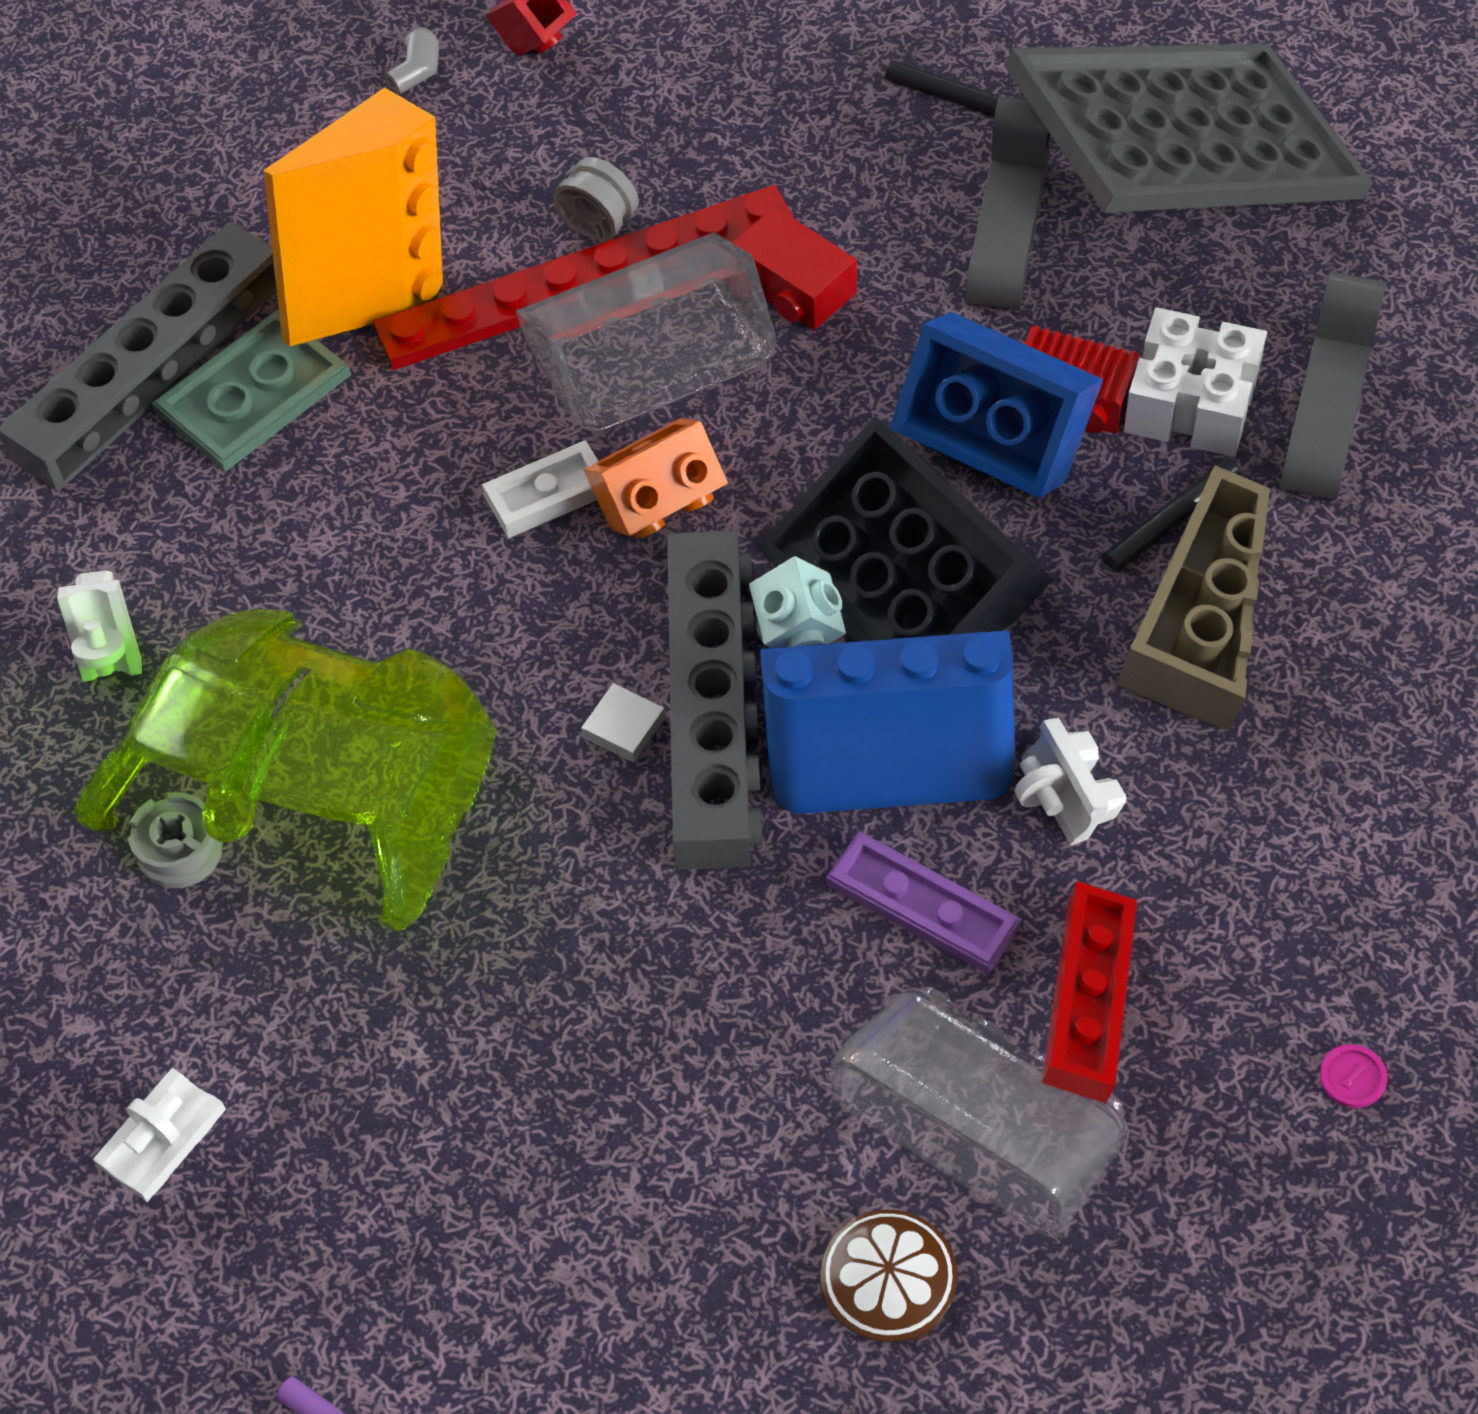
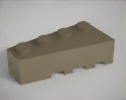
[1116,465,1270,730]

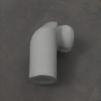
[385,28,440,95]

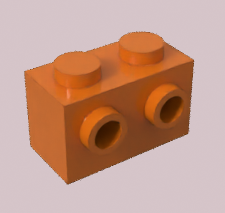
[583,418,728,539]

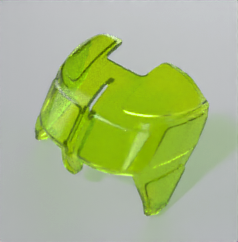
[74,608,496,932]

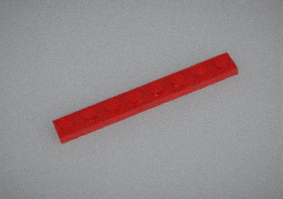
[373,185,795,371]

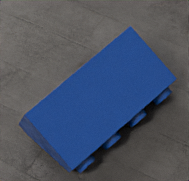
[761,630,1016,814]

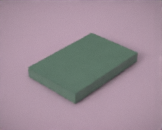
[152,309,351,472]

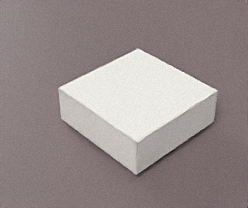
[581,683,666,762]

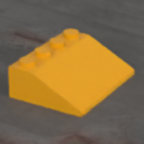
[263,88,443,347]

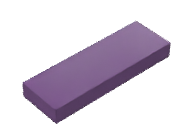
[826,831,1021,975]

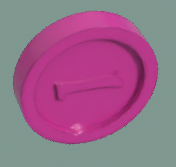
[1320,1044,1388,1108]

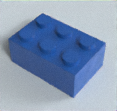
[890,312,1103,498]

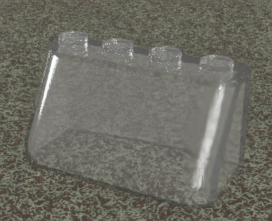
[516,232,776,431]
[831,986,1128,1245]

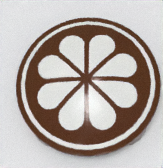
[820,1209,957,1342]

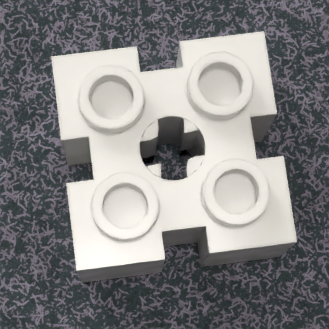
[1124,307,1267,457]

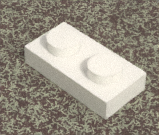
[482,440,598,539]

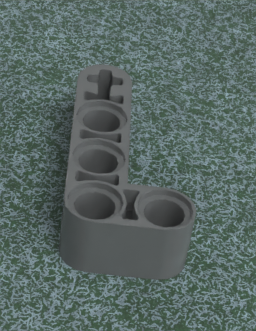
[965,96,1051,311]
[1279,271,1387,500]

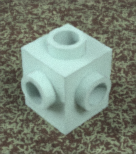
[749,556,846,648]

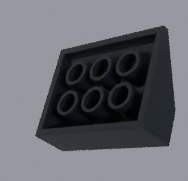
[758,416,1054,642]

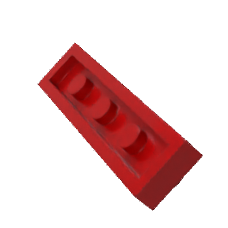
[1042,881,1137,1104]

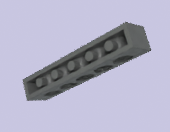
[0,221,277,492]
[667,530,762,870]

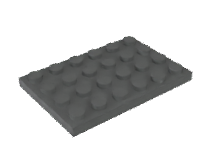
[1004,44,1374,213]

